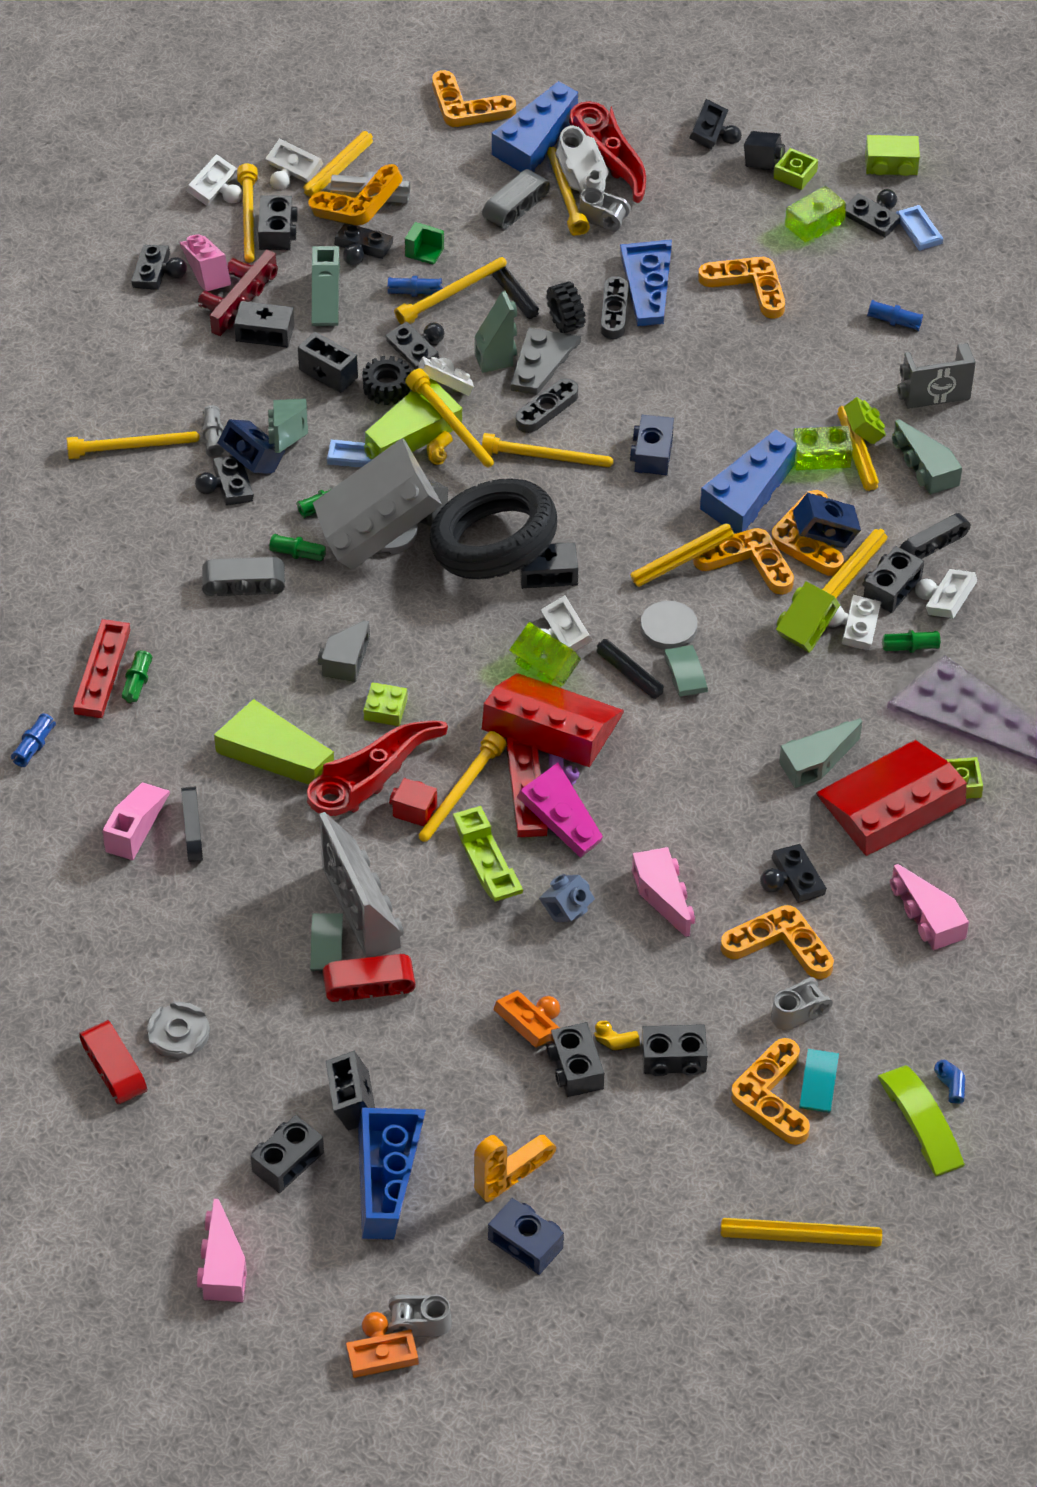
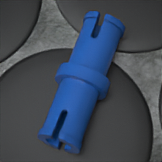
[387,276,442,297]
[867,300,924,331]
[11,713,56,767]

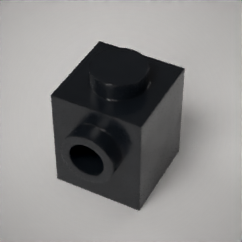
[744,131,785,170]

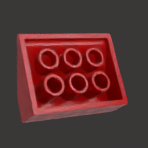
[481,673,624,768]
[816,740,967,856]

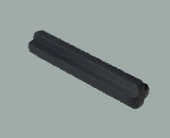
[492,266,539,319]
[596,639,664,699]

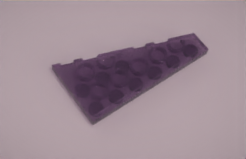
[887,655,1037,765]

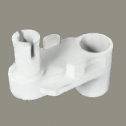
[555,126,609,194]

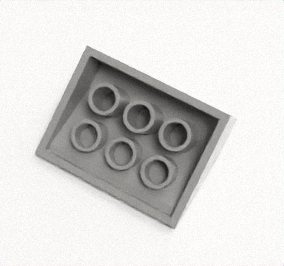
[313,438,442,569]
[319,812,404,958]

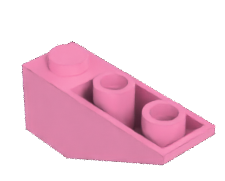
[180,234,231,291]
[103,782,170,860]
[632,847,695,937]
[890,864,969,951]
[197,1199,247,1302]

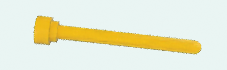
[547,147,590,236]
[237,163,258,263]
[394,257,507,325]
[405,368,494,468]
[66,431,200,459]
[482,433,614,467]
[419,731,507,842]

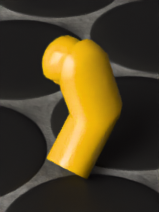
[594,1021,640,1050]

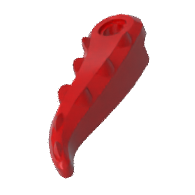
[569,101,646,203]
[307,720,448,816]

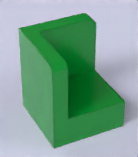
[405,222,444,265]

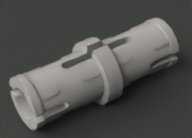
[202,405,224,457]

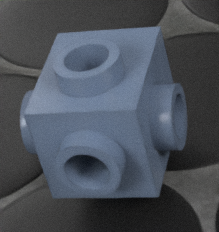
[539,874,595,922]

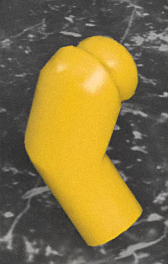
[426,431,453,465]

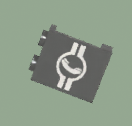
[897,343,976,409]

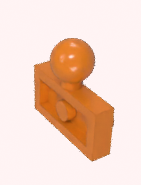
[493,990,560,1048]
[346,1312,419,1378]

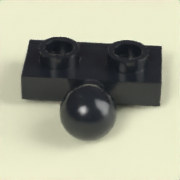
[689,99,742,150]
[843,189,900,238]
[334,223,393,266]
[131,245,187,290]
[385,321,445,370]
[195,456,254,505]
[760,844,827,903]

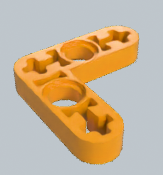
[432,70,516,127]
[308,164,403,226]
[698,257,785,319]
[771,490,844,576]
[693,528,794,595]
[721,905,834,979]
[731,1038,810,1145]
[474,1135,556,1202]

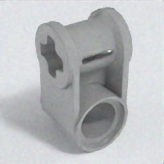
[579,188,631,231]
[771,977,833,1030]
[388,1294,452,1336]

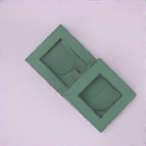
[664,645,708,697]
[310,913,343,971]

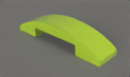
[453,806,523,902]
[878,1065,965,1177]

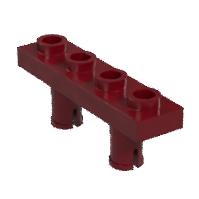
[198,250,278,336]

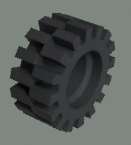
[546,281,586,333]
[362,356,411,405]

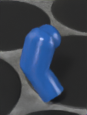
[934,1060,966,1104]

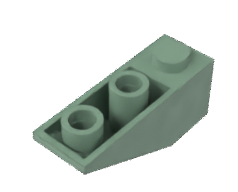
[311,246,340,326]
[474,291,517,373]
[268,399,308,453]
[892,419,962,495]
[779,718,862,788]

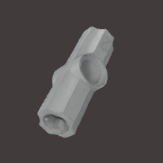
[330,172,410,203]

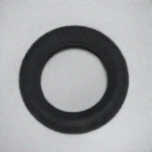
[430,478,557,580]

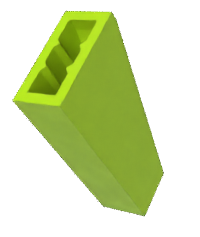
[364,378,463,460]
[214,699,334,785]

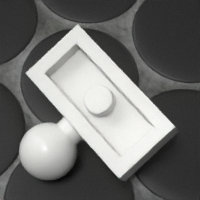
[265,138,323,190]
[186,154,243,206]
[418,357,474,396]
[915,569,977,619]
[530,595,593,655]
[828,595,881,650]

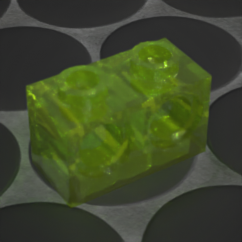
[792,426,853,471]

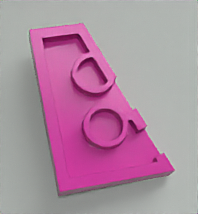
[517,762,603,858]

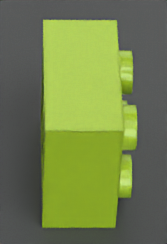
[774,148,818,190]
[844,397,886,444]
[363,682,408,726]
[945,757,983,799]

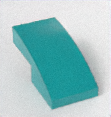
[799,1049,839,1113]

